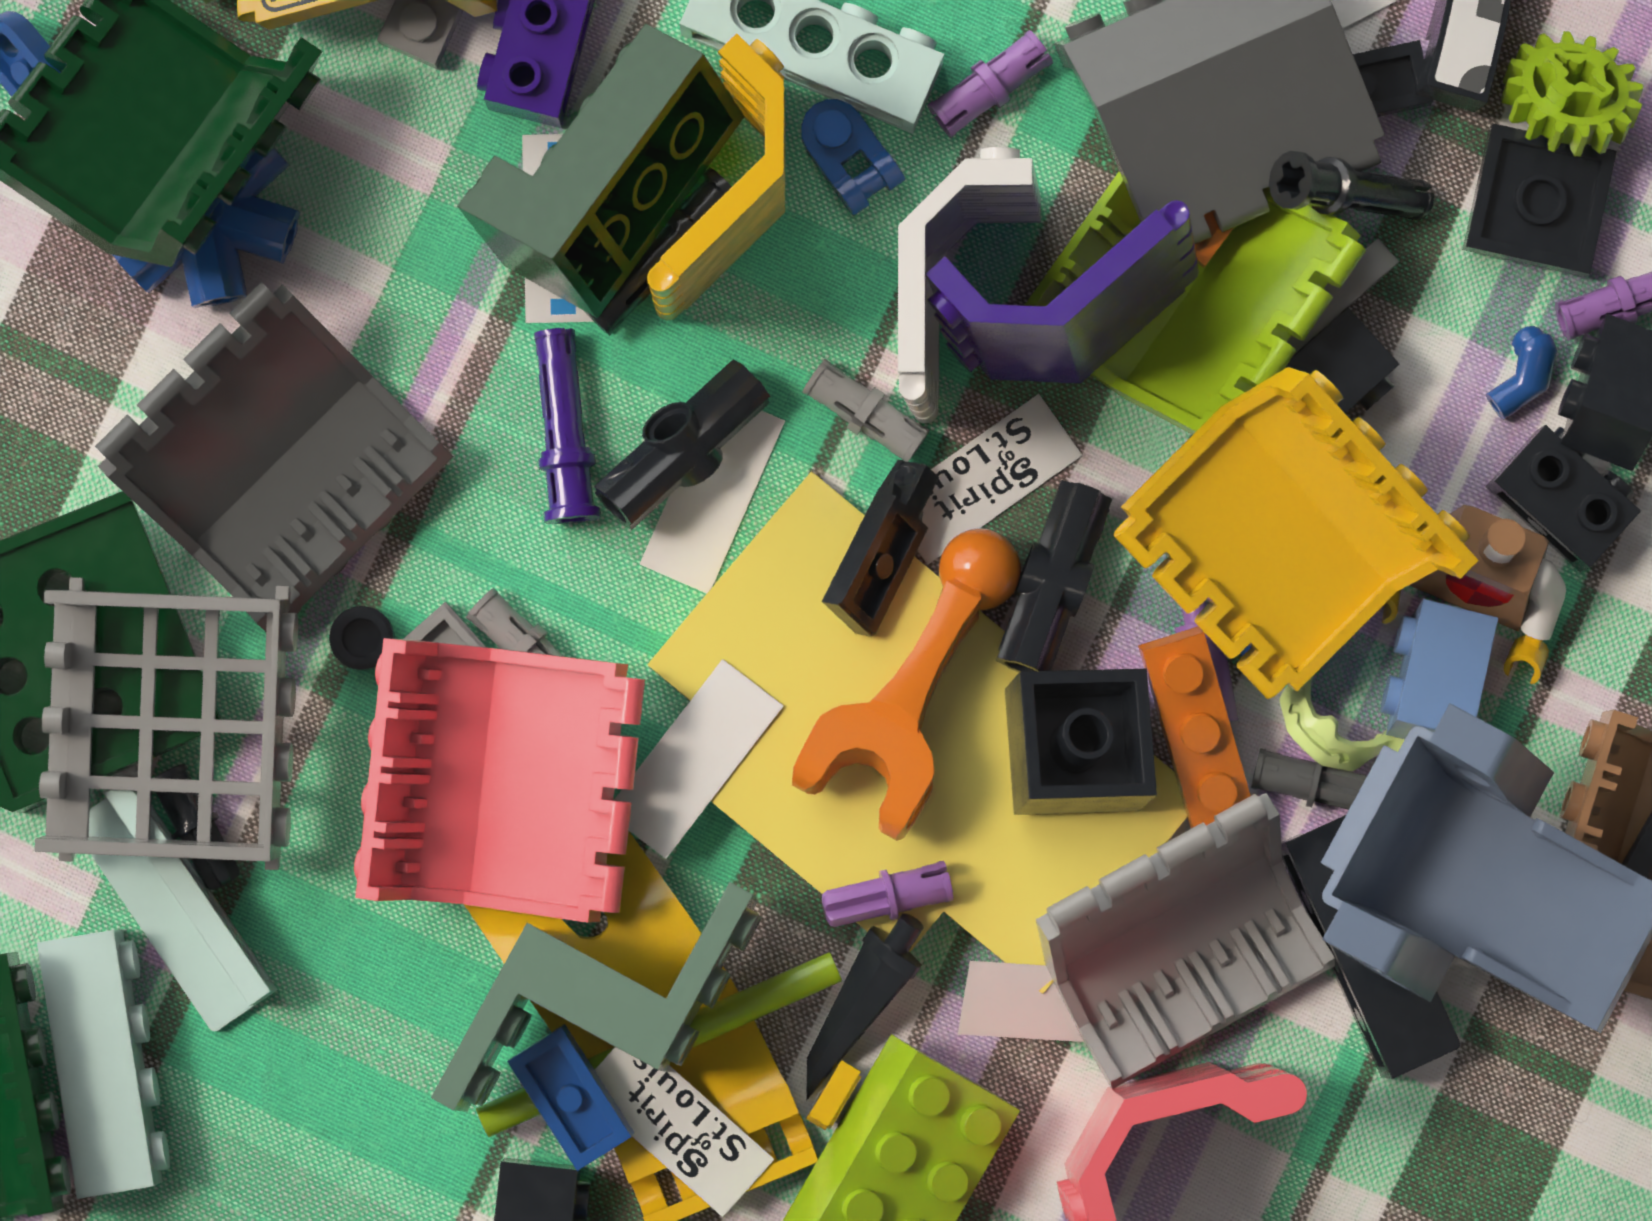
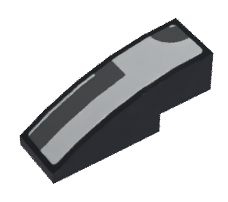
[1415,0,1511,112]

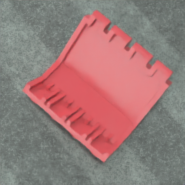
[354,638,645,923]

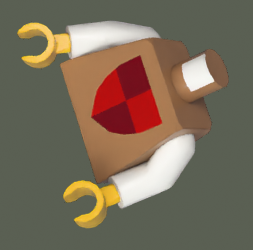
[1381,505,1566,684]

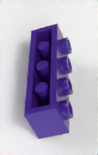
[477,0,595,129]

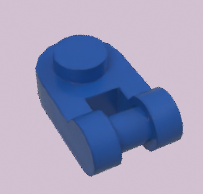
[801,99,906,216]

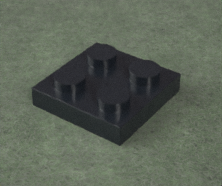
[1462,123,1617,277]

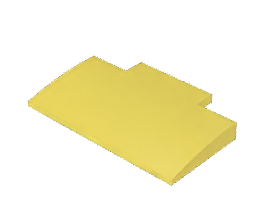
[647,471,1187,994]

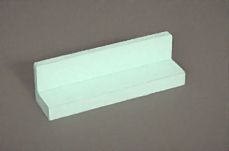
[89,790,278,1031]

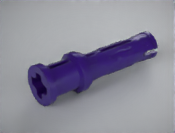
[534,328,601,524]

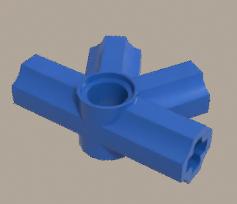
[113,147,300,308]

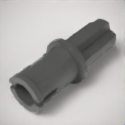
[1251,748,1367,810]

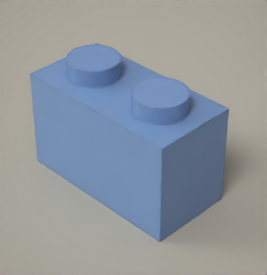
[1380,599,1498,739]

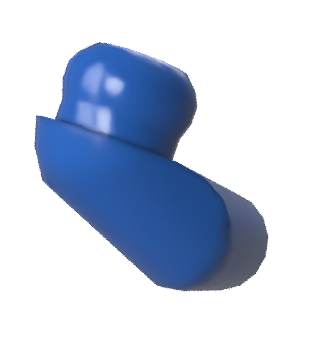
[1486,326,1557,420]

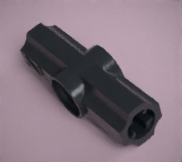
[594,359,771,530]
[996,480,1112,672]

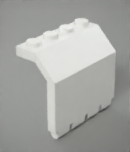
[898,147,1041,424]

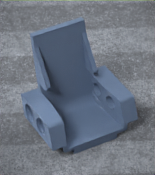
[1321,703,1652,1034]

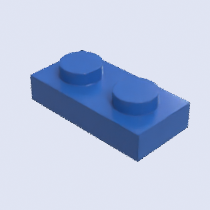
[507,1024,635,1171]

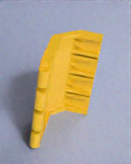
[647,33,786,320]
[1113,367,1479,699]

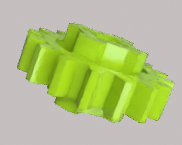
[1501,31,1643,157]

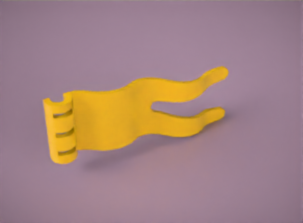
[464,831,818,1221]

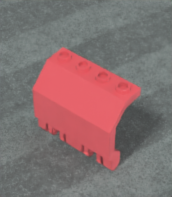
[1057,1062,1307,1221]

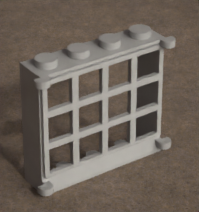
[35,577,298,870]

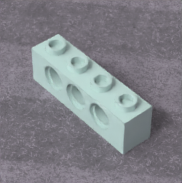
[679,0,944,134]

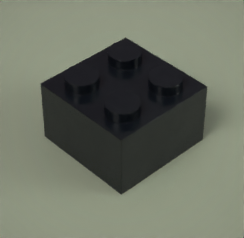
[1005,668,1157,815]

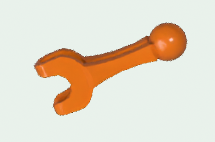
[792,528,1021,841]

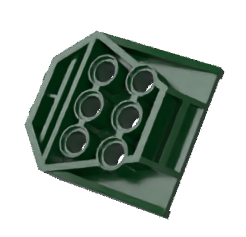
[0,491,221,813]

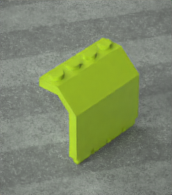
[1024,171,1367,435]

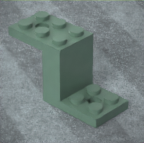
[431,882,762,1112]

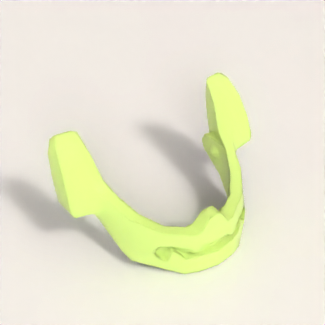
[1279,676,1405,771]

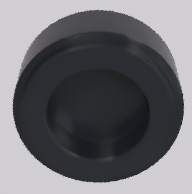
[329,606,395,671]

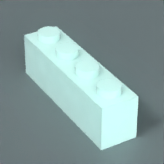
[37,929,170,1199]

